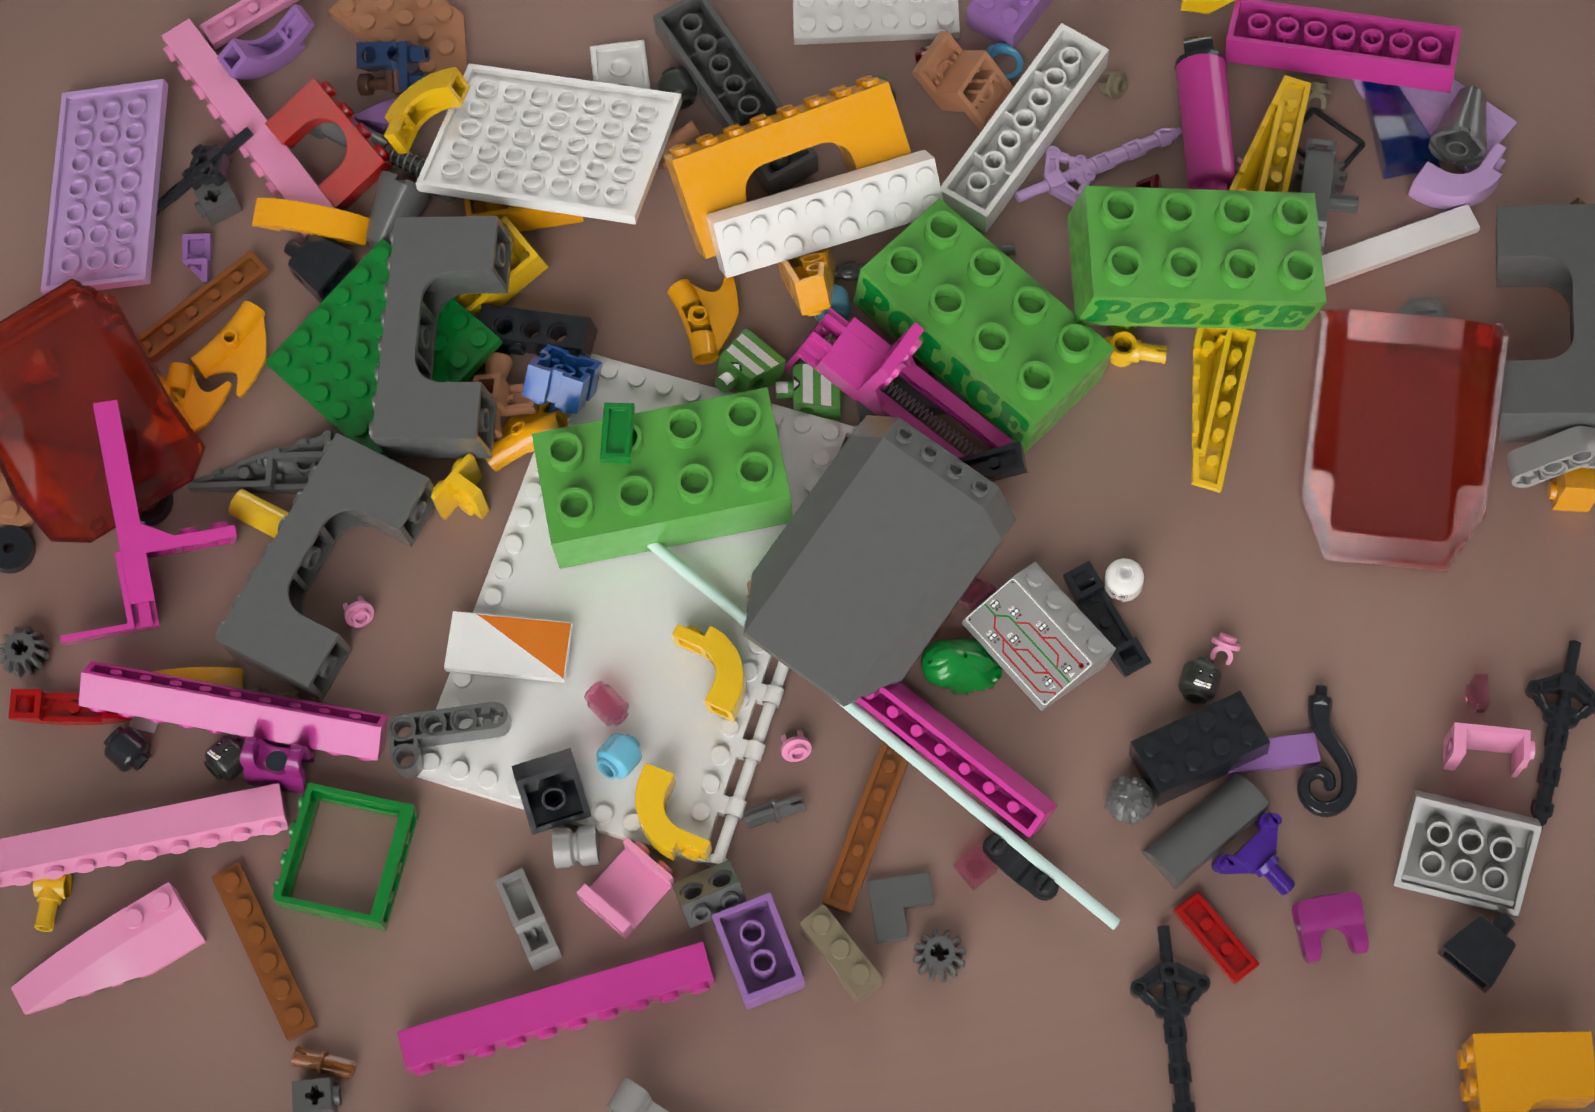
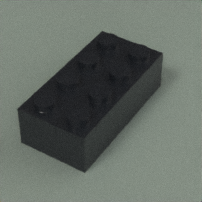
[1129,691,1270,806]

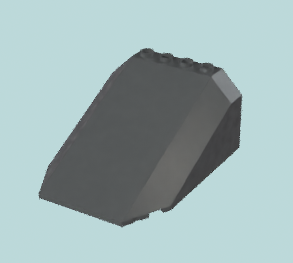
[743,415,1016,707]

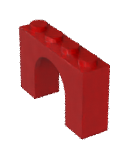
[265,78,393,211]

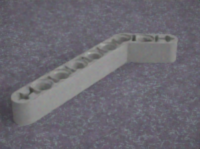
[1506,426,1595,488]

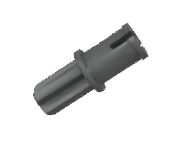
[743,793,806,828]

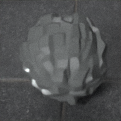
[1105,775,1156,825]

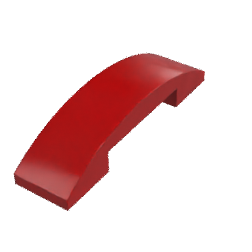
[8,689,132,725]

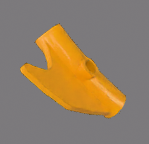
[667,276,739,365]
[190,301,267,398]
[140,362,233,451]
[485,401,569,472]

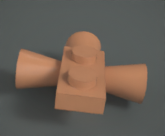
[473,352,539,442]

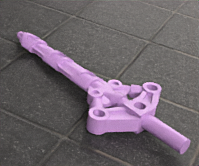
[1014,127,1182,207]

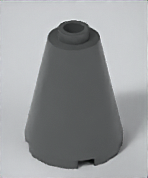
[1429,86,1487,167]
[365,171,432,249]

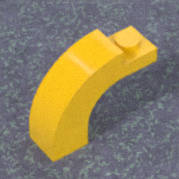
[384,67,471,155]
[672,624,746,722]
[635,763,712,861]

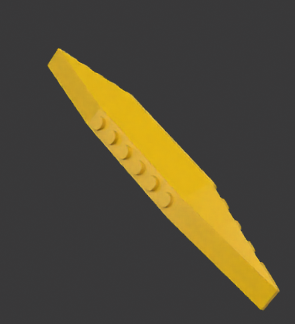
[1191,75,1312,493]

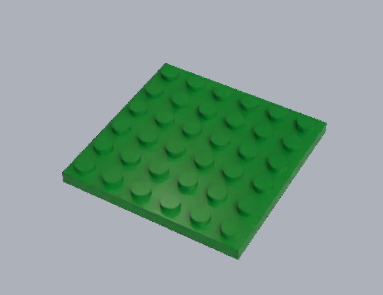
[265,238,503,460]

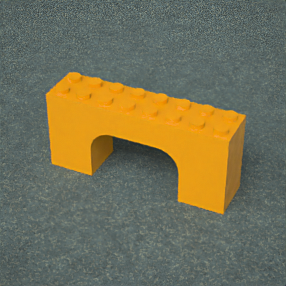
[663,75,911,259]
[1457,1031,1595,1112]

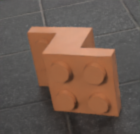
[911,31,1014,131]

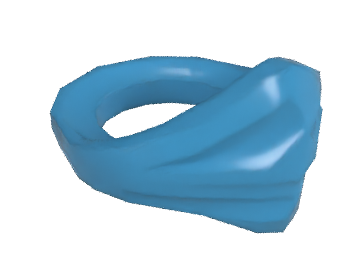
[986,43,1024,80]

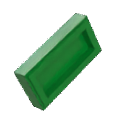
[600,402,635,464]

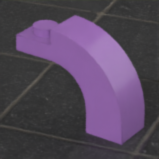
[217,4,315,80]

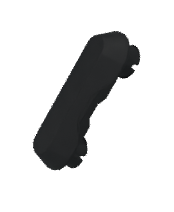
[983,834,1059,901]

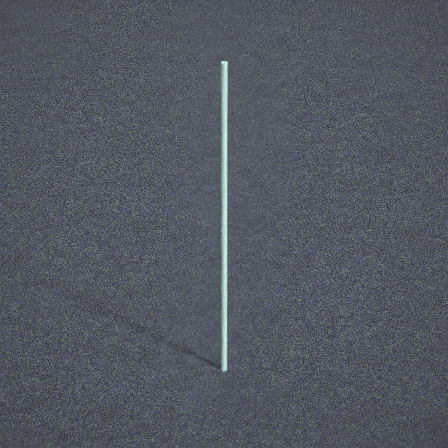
[647,543,1121,930]

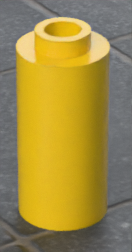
[228,489,289,538]

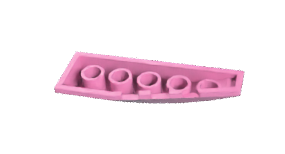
[11,882,206,1015]

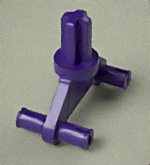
[1211,812,1295,896]

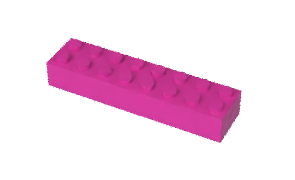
[1225,0,1462,93]

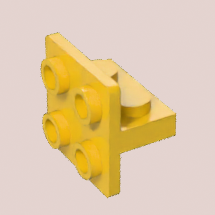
[431,453,490,520]

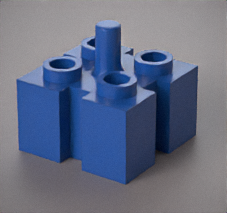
[522,344,603,414]

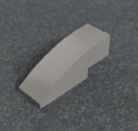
[494,868,563,971]

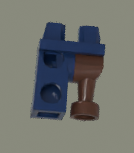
[356,41,430,96]

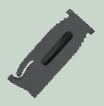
[1300,139,1359,255]

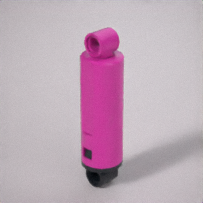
[1175,34,1236,190]

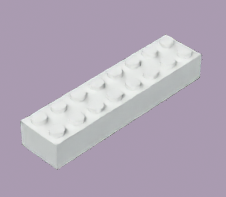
[941,23,1109,233]
[706,149,944,278]

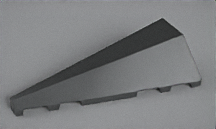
[187,430,334,494]

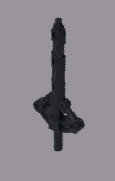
[156,127,254,217]
[1525,640,1595,831]
[1130,925,1211,1112]

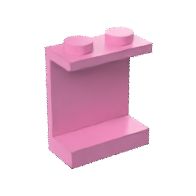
[1442,722,1535,778]
[577,838,675,940]

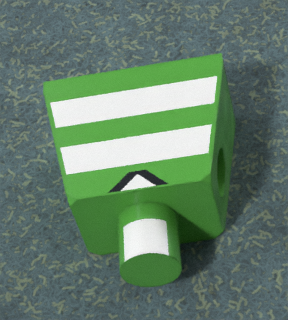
[715,328,787,393]
[776,363,841,420]

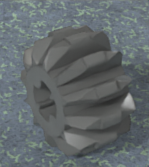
[0,626,50,678]
[913,928,966,983]

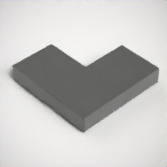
[868,872,934,944]

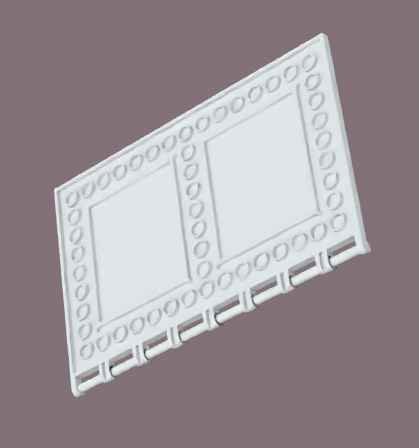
[417,354,858,867]

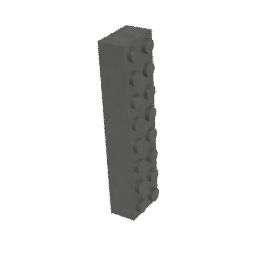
[653,0,818,196]

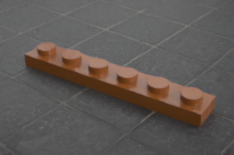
[114,250,270,378]
[822,737,914,915]
[211,863,318,1041]

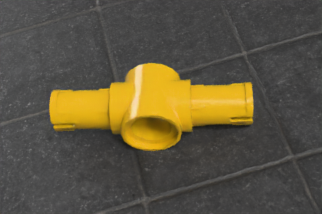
[1103,331,1167,367]
[33,873,72,932]

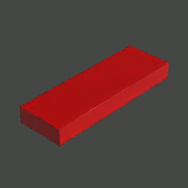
[1173,891,1260,985]

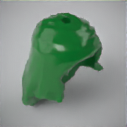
[921,637,1002,695]

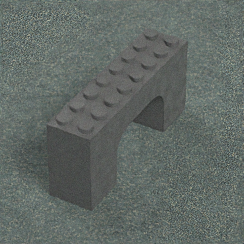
[1495,204,1595,442]
[369,216,513,458]
[215,433,435,701]

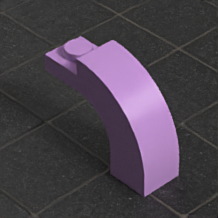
[1408,143,1506,210]

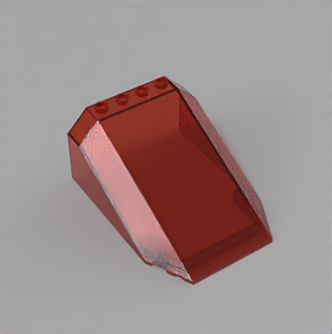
[0,278,206,543]
[1301,309,1509,572]

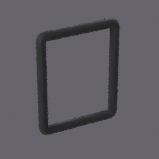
[1297,108,1365,172]

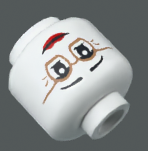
[1104,558,1144,602]

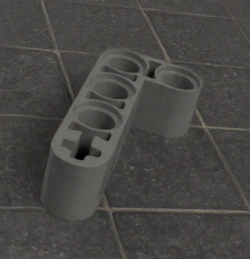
[389,702,512,779]

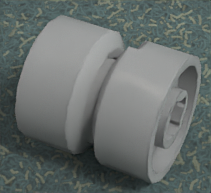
[552,824,600,869]

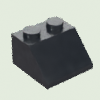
[512,748,592,835]

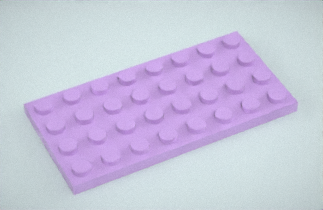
[41,79,168,296]

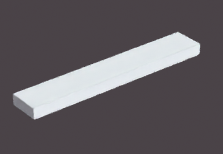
[1322,204,1480,287]

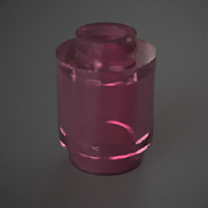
[584,681,629,726]

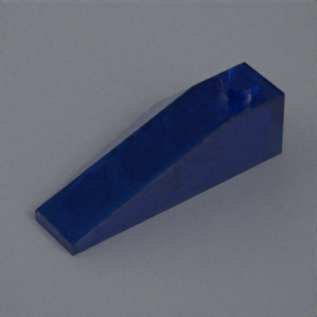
[1361,81,1440,179]

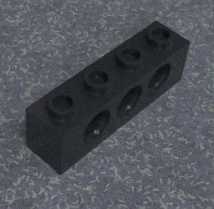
[478,304,598,358]

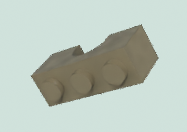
[799,904,883,1004]

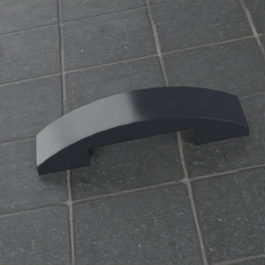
[1063,561,1151,678]

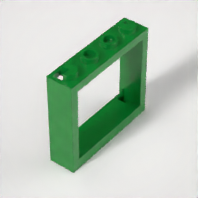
[272,782,419,931]

